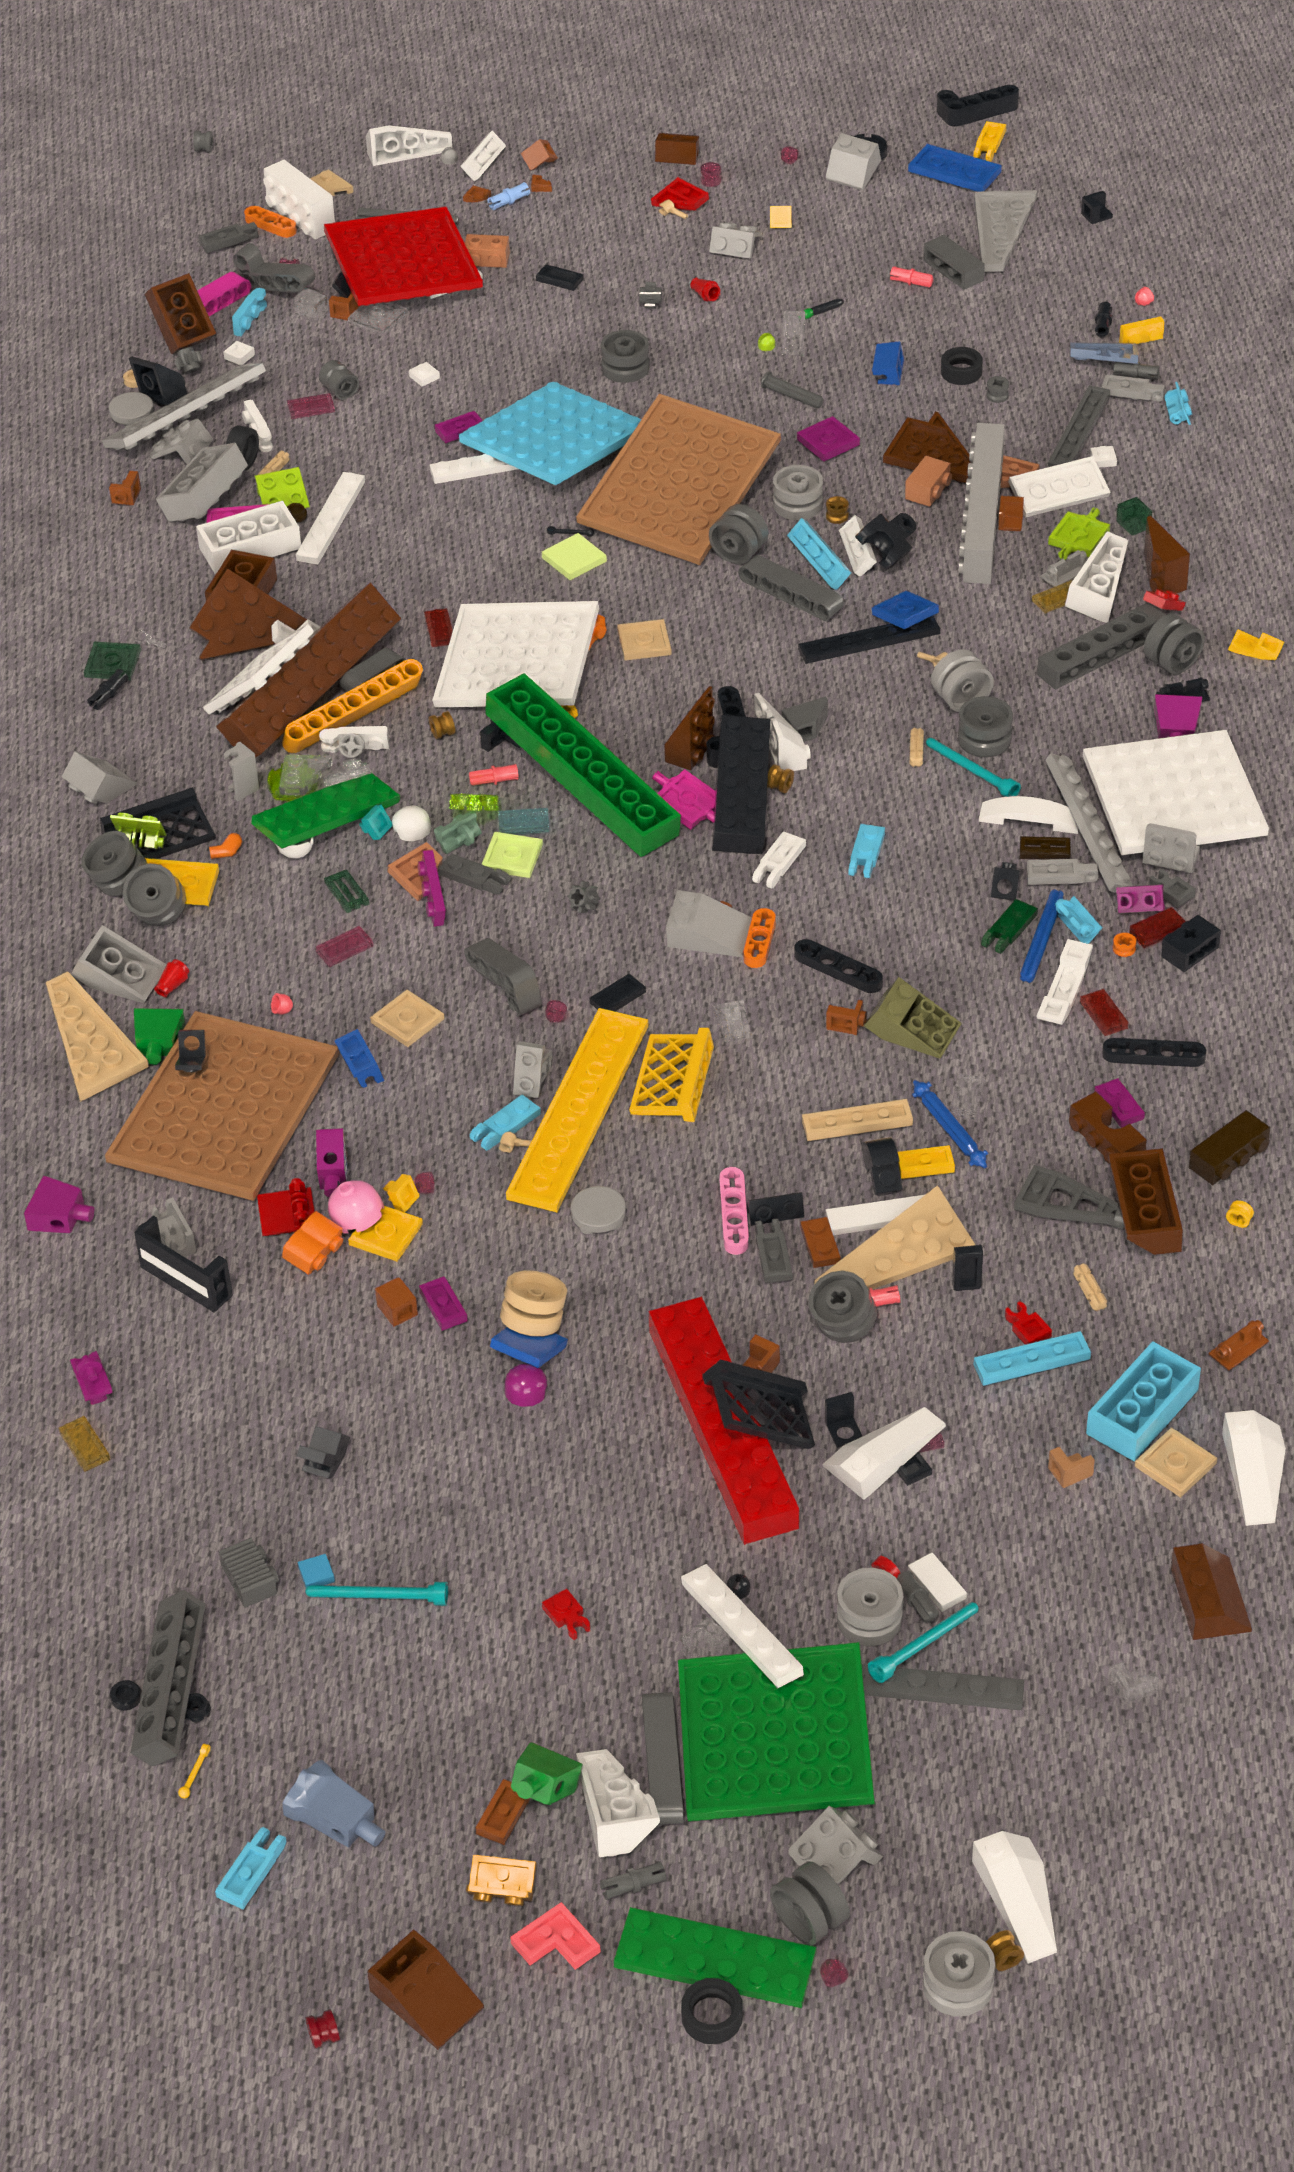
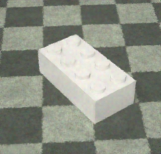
[263,160,335,240]
[196,501,301,574]

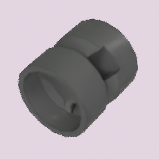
[319,360,359,400]

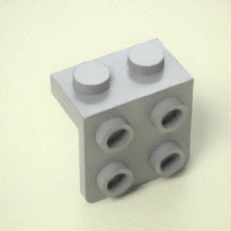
[709,222,763,258]
[149,418,213,464]
[1143,823,1200,873]
[789,1806,883,1885]

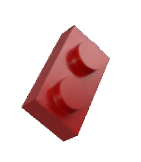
[1143,589,1186,611]

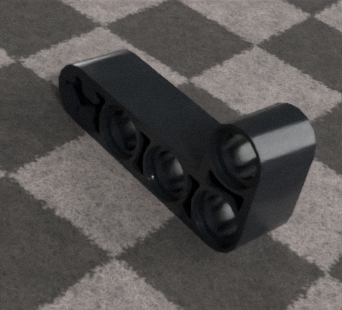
[937,85,1019,127]
[706,686,746,768]

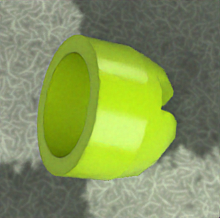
[758,333,775,351]

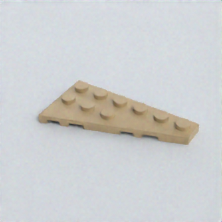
[46,972,149,1102]
[814,1185,975,1289]

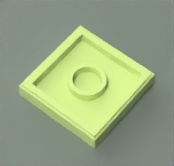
[542,533,607,580]
[482,832,543,878]

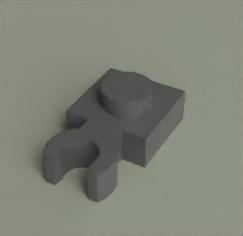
[1149,869,1196,908]

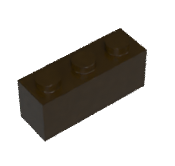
[1189,1110,1270,1185]

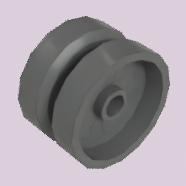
[600,330,650,383]
[708,504,769,565]
[1144,613,1205,675]
[958,696,1013,757]
[81,831,147,896]
[122,863,186,926]
[809,1270,877,1343]
[770,1861,850,1946]

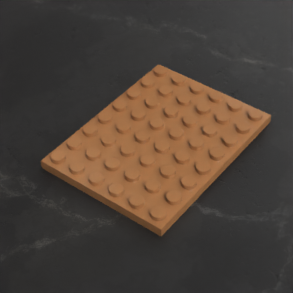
[576,394,781,565]
[105,1011,339,1201]

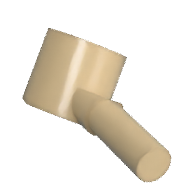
[659,200,688,219]
[917,652,948,667]
[499,1132,532,1153]

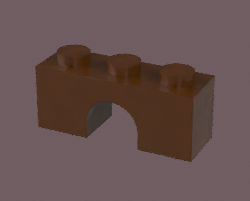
[1069,1091,1147,1164]

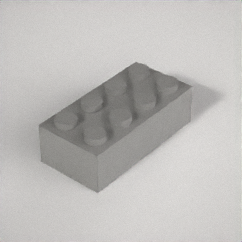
[156,443,248,522]

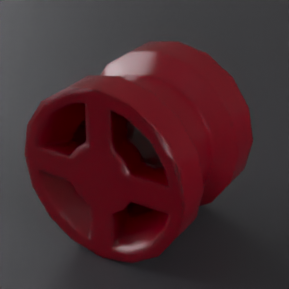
[305,2009,340,2049]

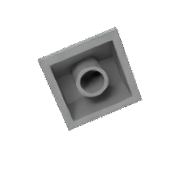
[825,133,881,190]
[62,751,137,804]

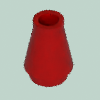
[690,277,720,301]
[154,959,190,998]

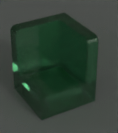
[1116,497,1152,536]

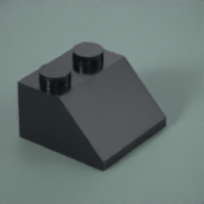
[129,356,187,405]

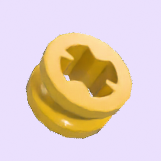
[1226,1201,1254,1228]

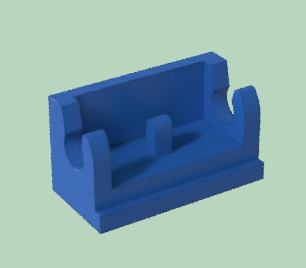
[872,341,904,385]
[334,1029,384,1088]

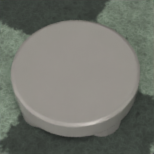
[109,392,154,427]
[571,1186,626,1234]

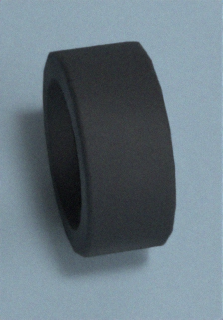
[941,347,983,385]
[226,425,259,471]
[681,1978,742,2044]

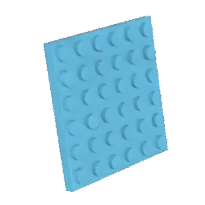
[459,382,641,485]

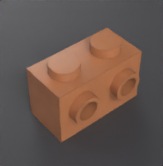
[465,234,510,268]
[905,456,952,507]

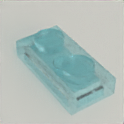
[498,808,549,834]

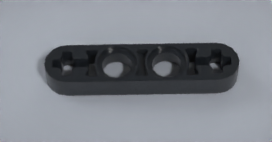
[794,939,883,993]
[1102,1038,1207,1067]

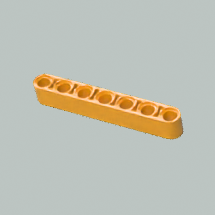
[282,659,423,753]

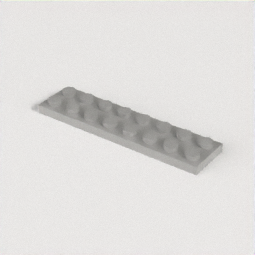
[102,363,266,450]

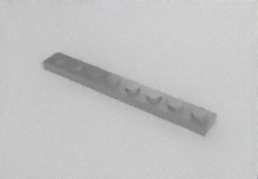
[1046,753,1133,893]

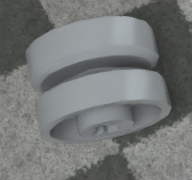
[773,465,823,520]
[931,650,994,712]
[837,1568,904,1646]
[923,1931,995,2017]

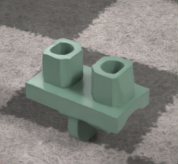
[434,810,482,854]

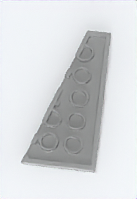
[974,190,1037,272]

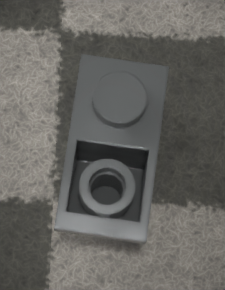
[782,697,828,742]

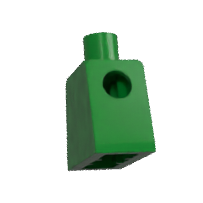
[134,1008,186,1065]
[511,1742,583,1805]

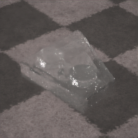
[279,754,333,795]
[323,758,371,787]

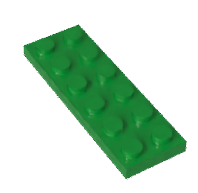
[251,771,400,849]
[614,1907,817,2008]

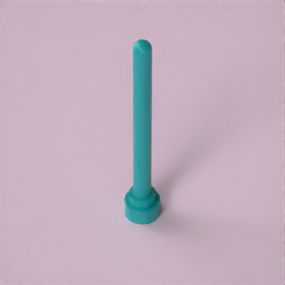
[926,738,1021,797]
[305,1582,448,1606]
[868,1602,979,1683]

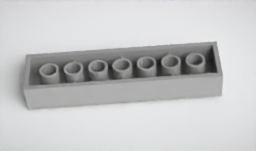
[959,423,1005,584]

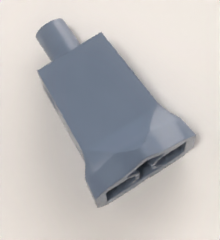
[282,1760,385,1848]

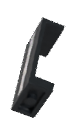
[134,1215,233,1313]

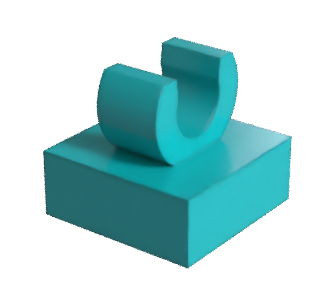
[359,805,393,840]

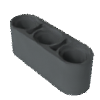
[340,648,406,695]

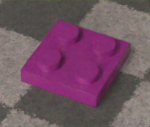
[797,416,860,461]

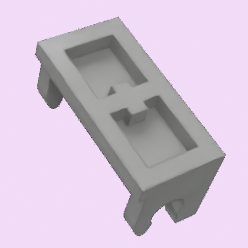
[224,742,259,801]
[151,1198,196,1257]

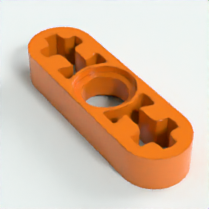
[244,206,297,238]
[743,908,776,968]

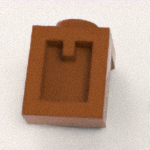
[109,471,141,505]
[826,1000,867,1035]

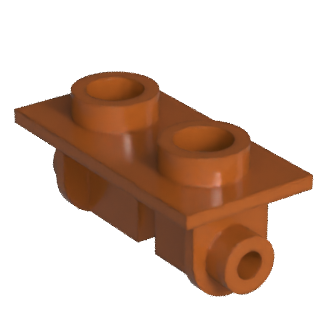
[1208,1320,1269,1371]

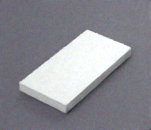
[1008,456,1110,517]

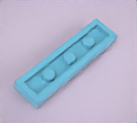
[787,518,851,590]
[973,1331,1091,1386]

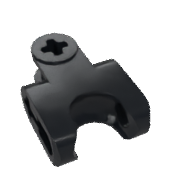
[855,513,917,571]

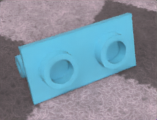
[1164,382,1192,425]
[1055,896,1103,944]

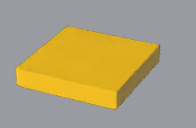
[348,1206,423,1262]

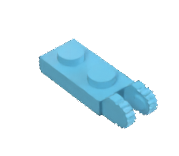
[232,288,267,336]
[848,824,885,878]
[469,1095,541,1151]
[215,1827,287,1909]

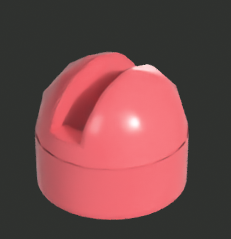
[1135,287,1154,306]
[271,993,293,1015]

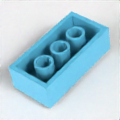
[1086,1341,1201,1462]

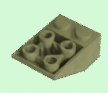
[864,977,962,1058]

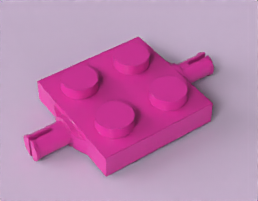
[652,769,715,830]

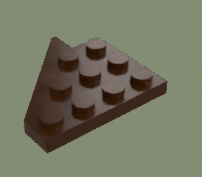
[883,411,971,483]
[189,569,307,660]

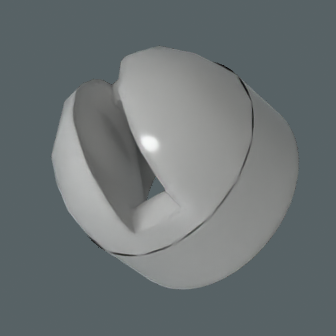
[441,147,458,164]

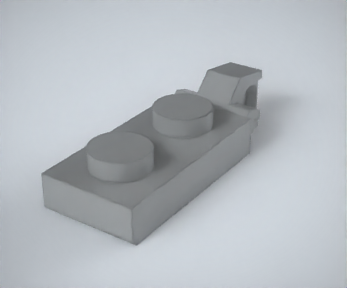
[1101,375,1165,401]
[1027,859,1098,885]

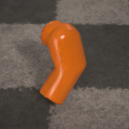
[209,833,242,859]

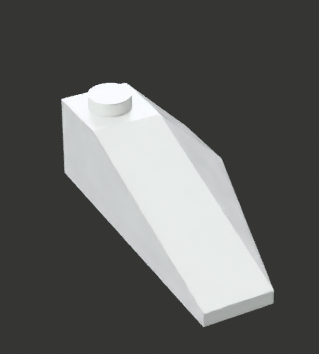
[754,693,811,771]
[823,1407,946,1500]
[1222,1410,1286,1526]
[576,1749,660,1857]
[972,1831,1057,1964]

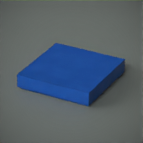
[872,591,939,629]
[490,1327,568,1368]

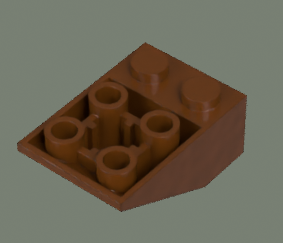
[664,686,715,771]
[367,1929,484,2050]

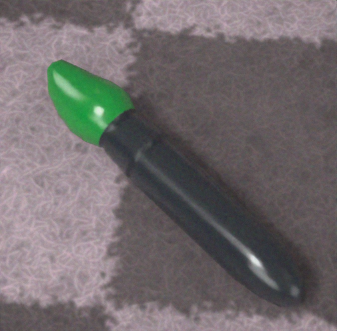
[798,299,844,319]

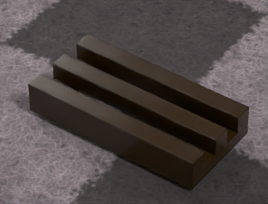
[1020,836,1071,860]

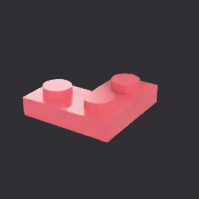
[510,1902,601,1970]

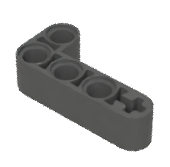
[233,243,316,292]
[464,938,542,1017]

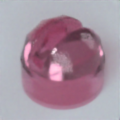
[780,146,798,164]
[545,1000,567,1023]
[413,1171,435,1194]
[820,1959,848,1987]

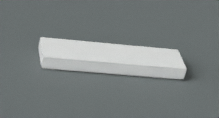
[826,1195,924,1235]

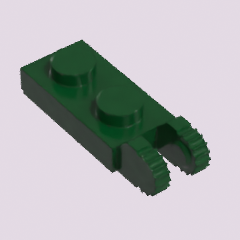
[981,899,1038,954]

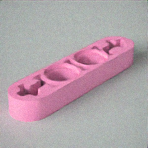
[720,1167,749,1255]

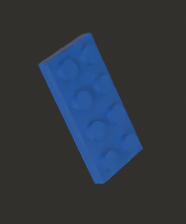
[908,144,1002,192]

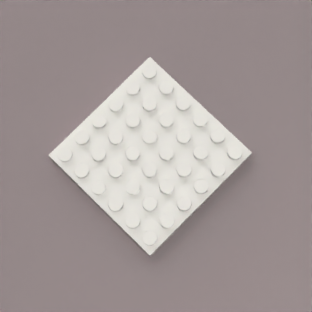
[433,601,599,707]
[1083,730,1269,855]

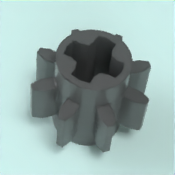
[639,282,662,309]
[174,347,203,374]
[567,881,600,913]

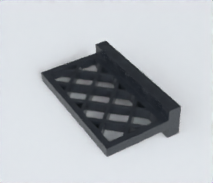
[100,787,216,859]
[702,1359,815,1449]

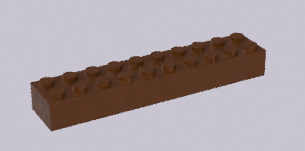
[216,582,401,758]

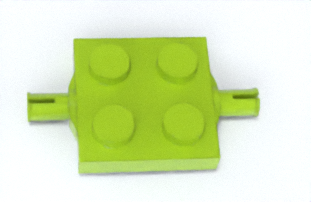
[1048,507,1110,560]

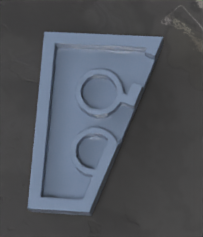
[1070,342,1138,364]

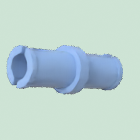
[487,182,530,211]

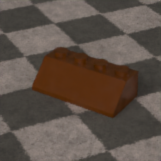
[1108,1148,1183,1255]

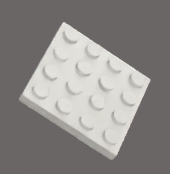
[203,624,314,714]

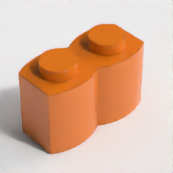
[282,1211,343,1275]

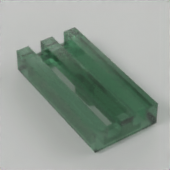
[324,869,370,913]

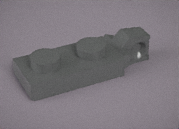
[198,222,259,253]

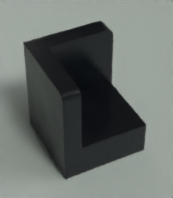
[1081,191,1113,224]

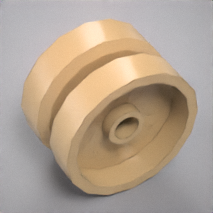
[500,1271,567,1336]

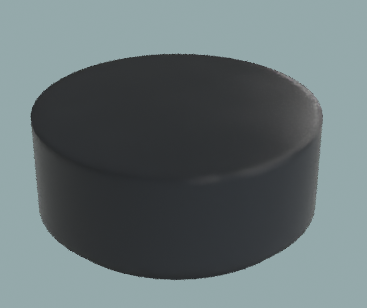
[110,1680,141,1711]

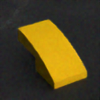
[1228,629,1284,660]

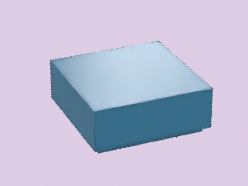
[297,1554,335,1588]

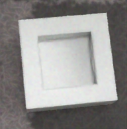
[224,341,255,365]
[409,362,440,386]
[1090,446,1117,468]

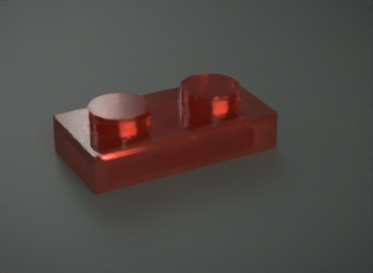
[424,608,453,647]
[1129,907,1185,948]
[1080,989,1129,1036]

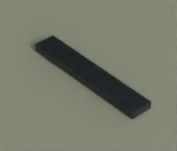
[798,615,941,664]

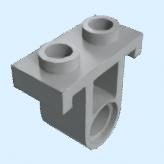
[513,1041,552,1098]

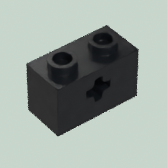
[1161,915,1221,972]

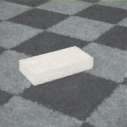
[908,1553,967,1612]

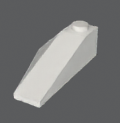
[366,126,452,166]

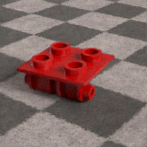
[257,1178,314,1237]

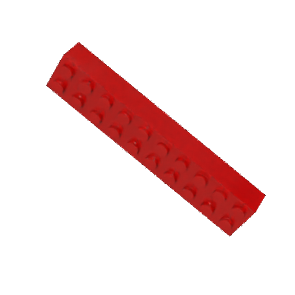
[648,1296,799,1545]

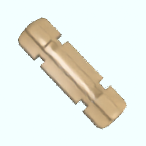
[258,451,290,475]
[909,728,924,767]
[1073,1263,1107,1311]

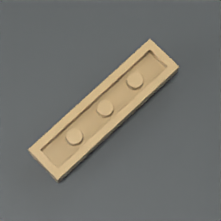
[802,1099,913,1141]

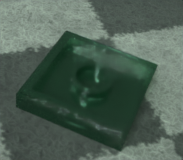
[84,641,141,681]

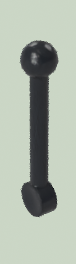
[547,526,594,537]

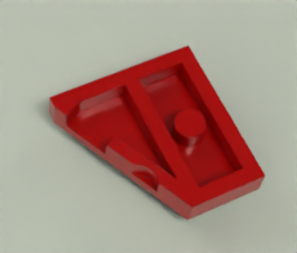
[651,177,709,211]

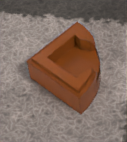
[531,174,552,192]
[463,185,491,203]

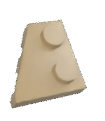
[310,169,353,196]

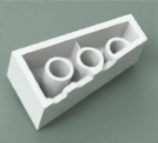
[1065,531,1128,623]

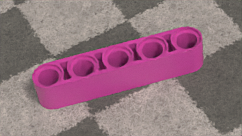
[197,272,251,316]

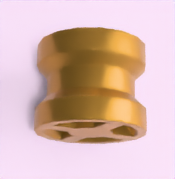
[826,496,849,524]
[429,711,455,739]
[767,764,794,793]
[986,1930,1024,1971]

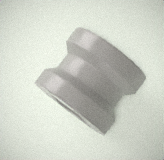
[339,733,365,758]

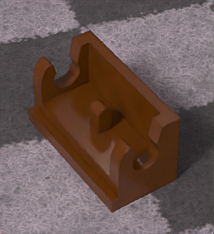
[655,133,699,165]

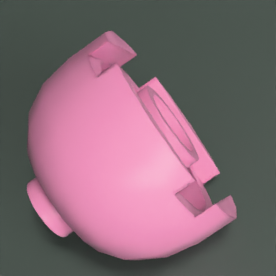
[328,1181,384,1233]

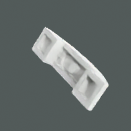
[979,796,1079,834]
[1037,939,1093,1025]

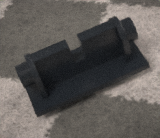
[1156,677,1210,702]
[746,1192,804,1226]

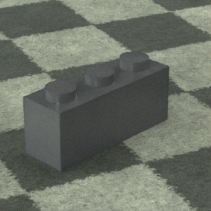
[923,235,985,290]

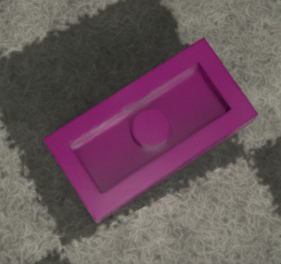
[435,411,483,444]
[1094,1078,1145,1128]
[419,1276,467,1331]

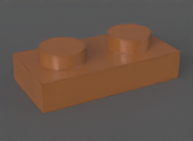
[800,1217,841,1268]
[475,1779,530,1845]

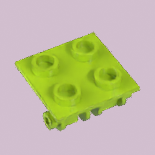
[255,467,310,508]
[110,813,166,850]

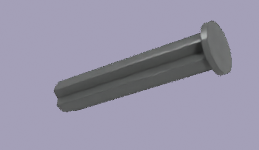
[761,371,824,408]

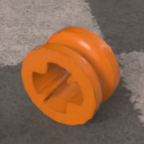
[1113,933,1136,957]

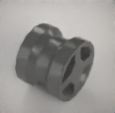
[193,130,214,152]
[986,376,1009,403]

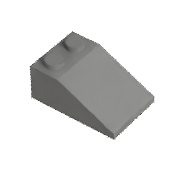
[666,890,752,957]
[71,925,166,1003]

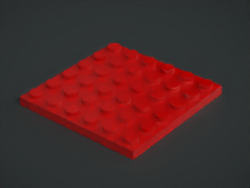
[324,206,483,306]

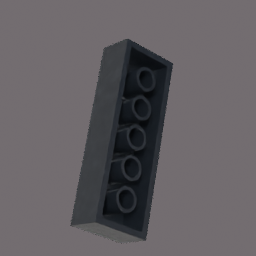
[712,715,771,854]

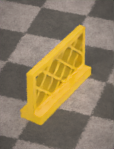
[629,1028,714,1122]

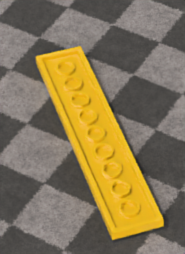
[506,1008,648,1212]

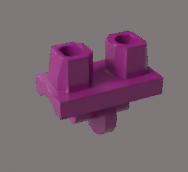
[1116,884,1165,913]
[70,1351,113,1405]

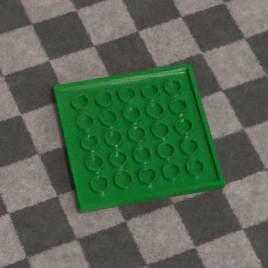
[678,1642,875,1822]

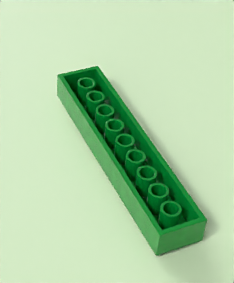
[485,673,681,857]

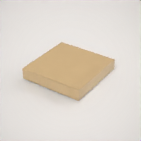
[617,619,671,661]
[370,990,444,1047]
[1135,1427,1217,1498]

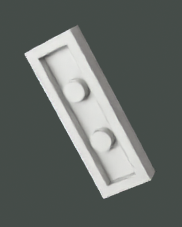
[461,131,506,181]
[839,515,877,576]

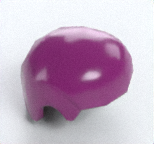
[504,1364,547,1407]

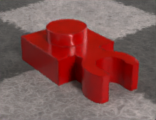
[1005,1301,1052,1345]
[542,1588,590,1640]

